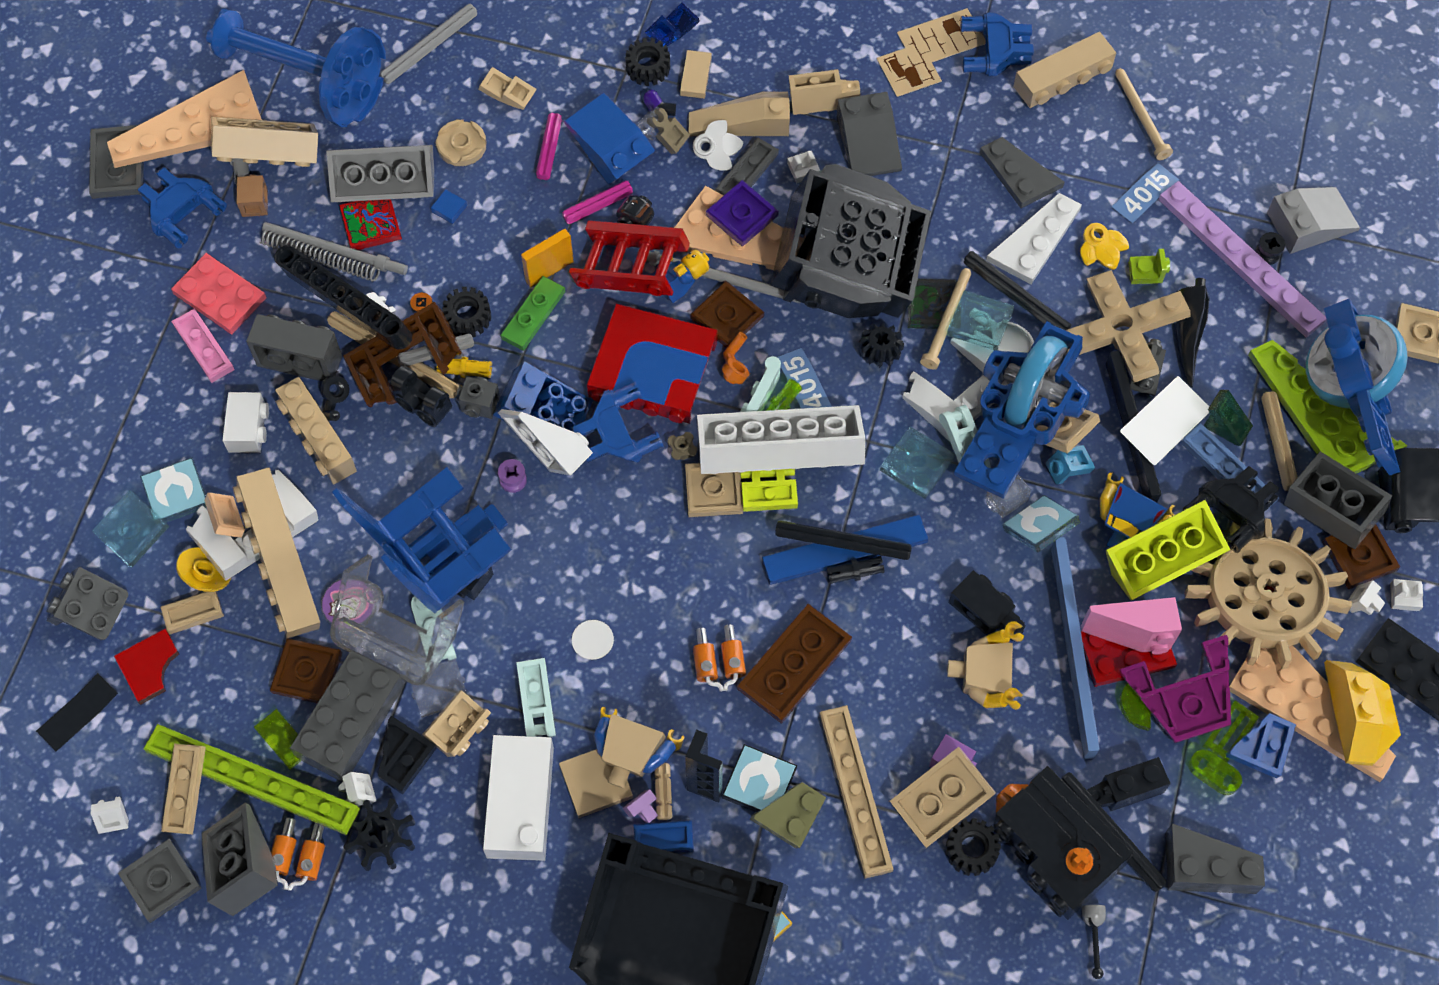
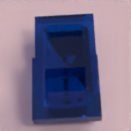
[645,2,700,46]

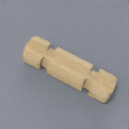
[655,763,672,820]

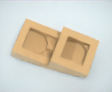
[478,67,536,110]

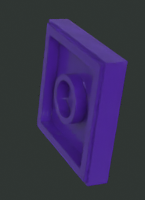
[706,180,779,247]

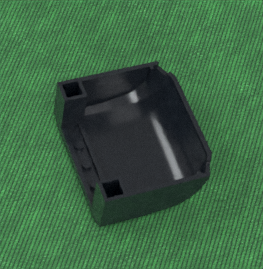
[569,833,788,985]

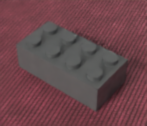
[290,650,404,782]

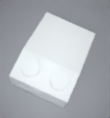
[498,409,593,476]

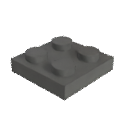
[118,839,202,923]

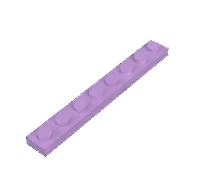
[1159,181,1326,338]

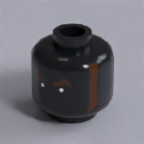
[616,195,654,225]

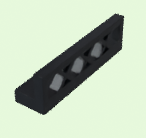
[685,729,723,803]

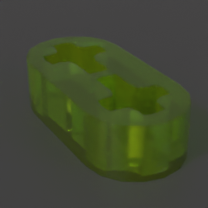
[1189,749,1242,795]

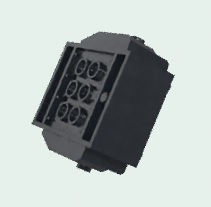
[770,164,931,318]

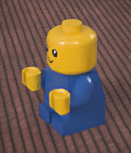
[651,250,710,303]

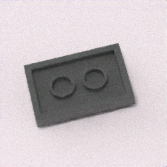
[89,125,144,199]

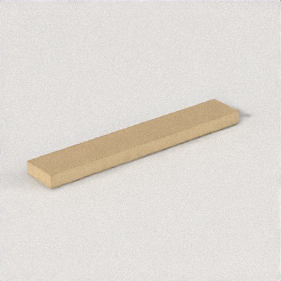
[819,705,894,879]

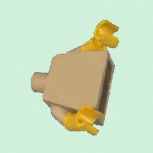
[947,621,1024,710]

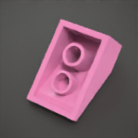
[1081,597,1182,654]

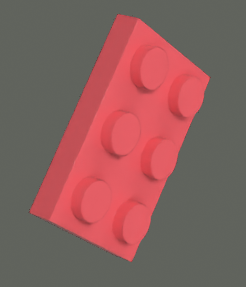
[171,253,267,335]

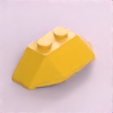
[1324,660,1401,766]

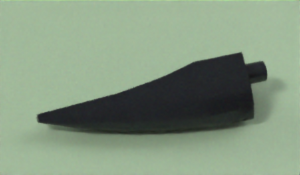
[1176,278,1210,387]

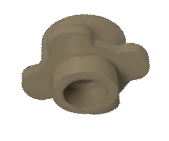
[668,432,697,460]

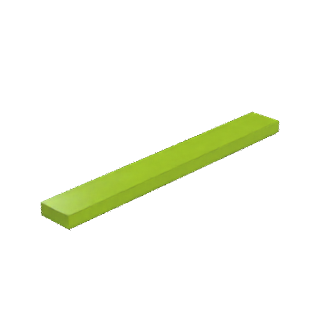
[143,724,360,835]

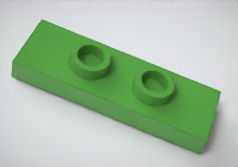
[501,276,566,351]

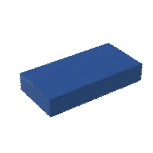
[633,821,694,853]

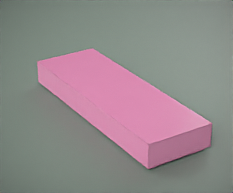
[171,308,235,383]

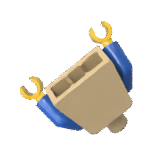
[594,707,685,789]

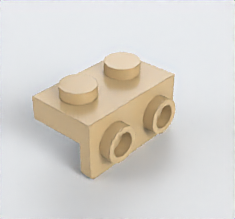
[422,690,491,757]

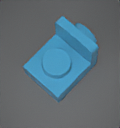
[1046,445,1095,485]

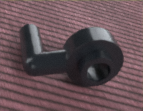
[320,376,350,421]

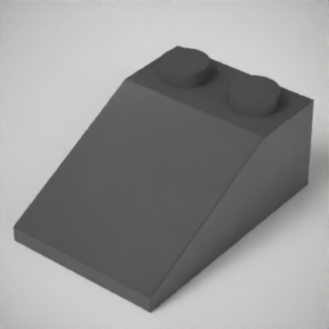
[836,92,902,176]
[202,803,278,916]

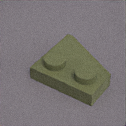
[750,782,826,849]

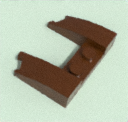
[343,302,462,407]

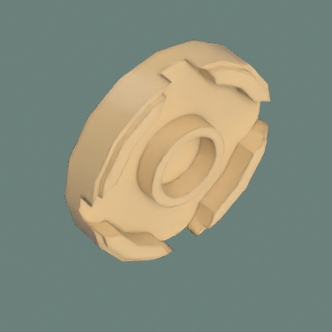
[436,120,487,166]

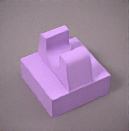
[623,789,658,823]

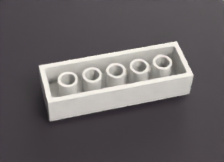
[697,405,865,474]

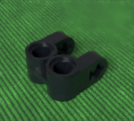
[391,365,453,427]

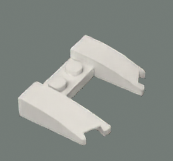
[903,332,1010,441]
[186,470,318,581]

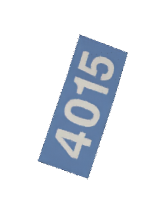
[1111,163,1179,223]
[777,348,832,409]

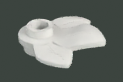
[693,120,744,171]

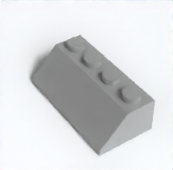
[326,145,434,202]

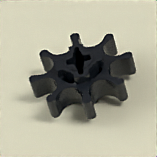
[343,798,416,871]

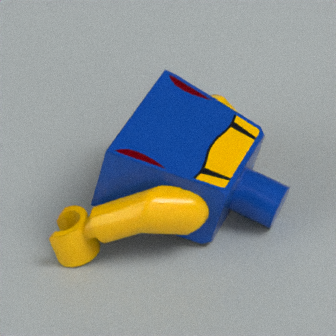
[1100,472,1175,548]

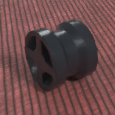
[1255,232,1285,265]

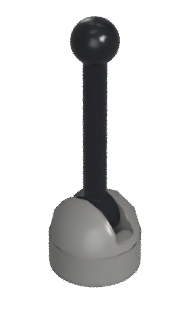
[1081,905,1106,979]

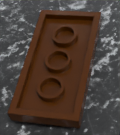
[737,604,852,724]

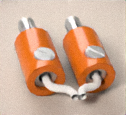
[693,624,746,691]
[271,818,325,890]

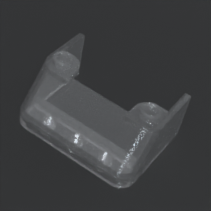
[330,554,465,685]

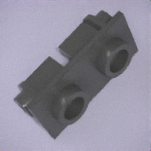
[1130,339,1166,396]

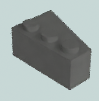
[1165,823,1265,894]

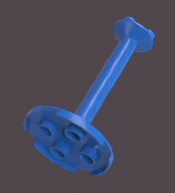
[206,8,386,127]

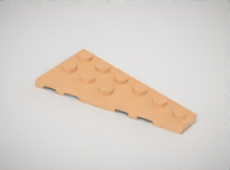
[107,70,262,168]
[674,186,803,270]

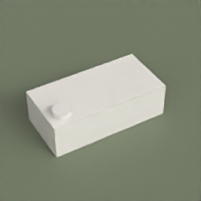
[483,735,554,861]

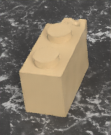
[789,70,860,115]

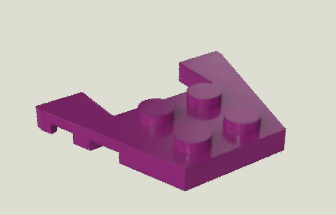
[1119,635,1231,743]

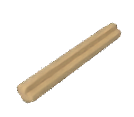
[1261,391,1298,491]

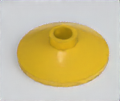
[176,547,231,592]

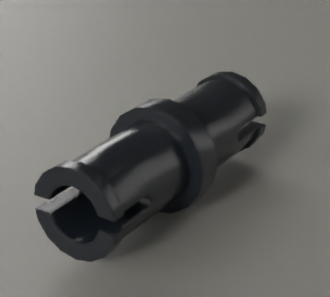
[827,556,885,584]

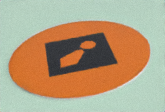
[410,292,432,312]

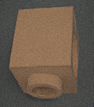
[237,175,268,217]

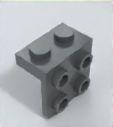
[46,567,128,640]

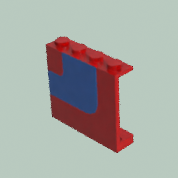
[587,304,718,424]

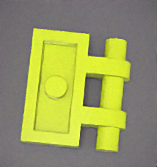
[740,469,798,512]

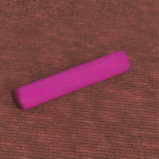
[536,113,562,180]
[562,180,633,224]

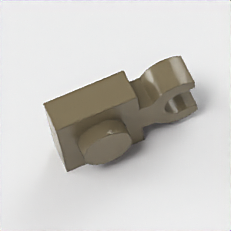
[647,108,690,154]

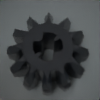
[859,322,904,368]

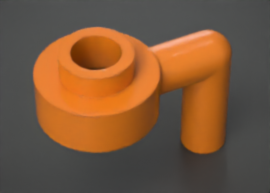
[722,332,750,384]

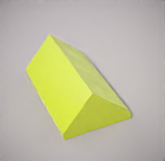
[1106,500,1230,600]

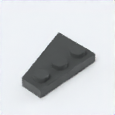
[980,137,1065,208]

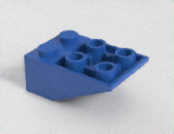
[493,361,593,432]

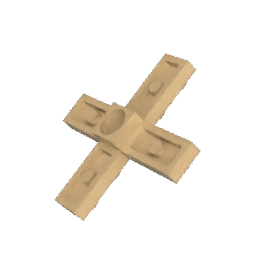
[1065,270,1190,383]

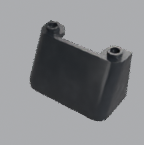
[1378,448,1439,533]

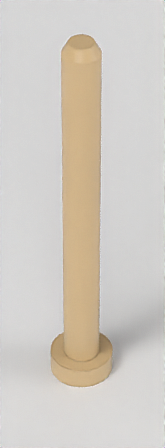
[1115,68,1173,160]
[920,268,971,370]

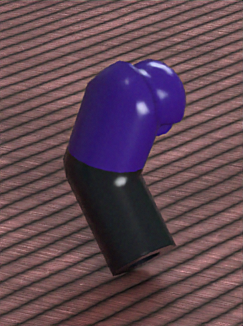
[643,90,676,116]

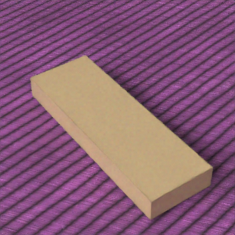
[161,744,206,835]

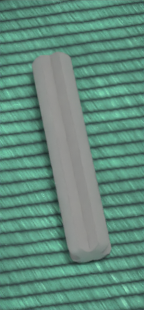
[398,333,474,366]

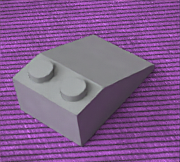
[1267,187,1360,254]

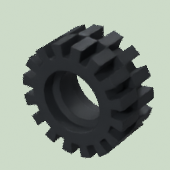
[625,38,670,86]
[442,287,491,337]
[945,818,1001,876]

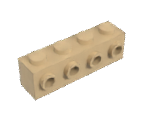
[1013,31,1116,108]
[275,377,357,485]

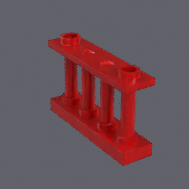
[569,220,690,296]

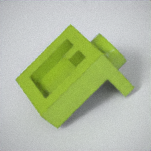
[1128,248,1170,284]

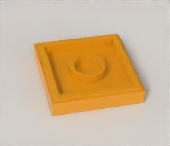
[521,229,574,288]

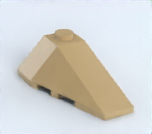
[689,92,790,136]

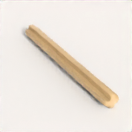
[327,311,459,398]

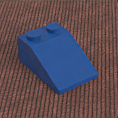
[564,93,655,184]

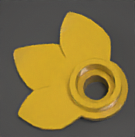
[1080,223,1129,270]

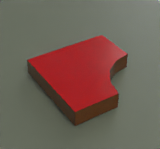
[114,628,180,705]

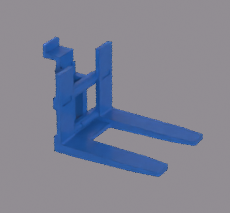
[332,467,512,613]

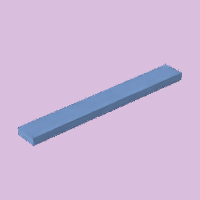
[1051,537,1100,760]

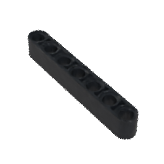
[274,245,412,350]

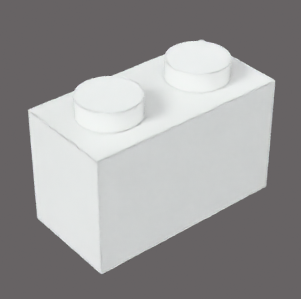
[223,392,269,453]

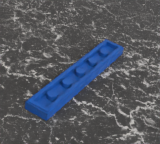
[762,515,928,585]

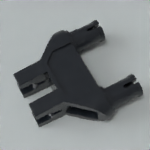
[1183,466,1279,553]

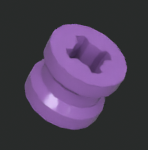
[498,459,527,493]

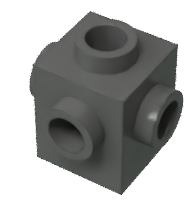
[456,377,500,419]

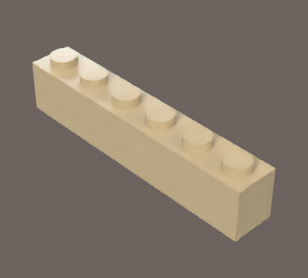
[233,468,320,638]

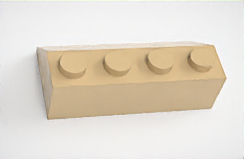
[211,117,318,167]

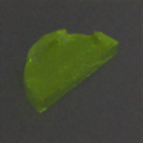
[1119,683,1151,731]

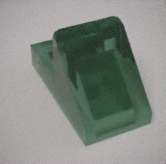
[1204,390,1253,446]

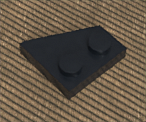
[378,716,437,794]

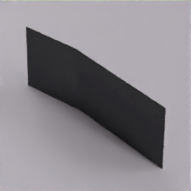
[36,673,118,752]

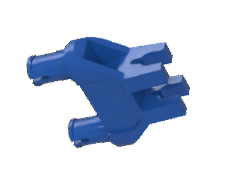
[960,13,1034,76]
[138,168,227,248]
[572,382,664,463]

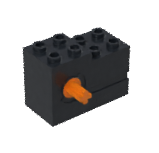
[993,766,1133,920]

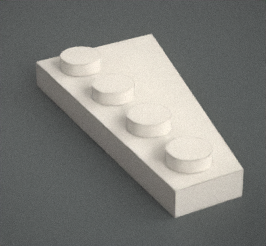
[986,193,1082,285]

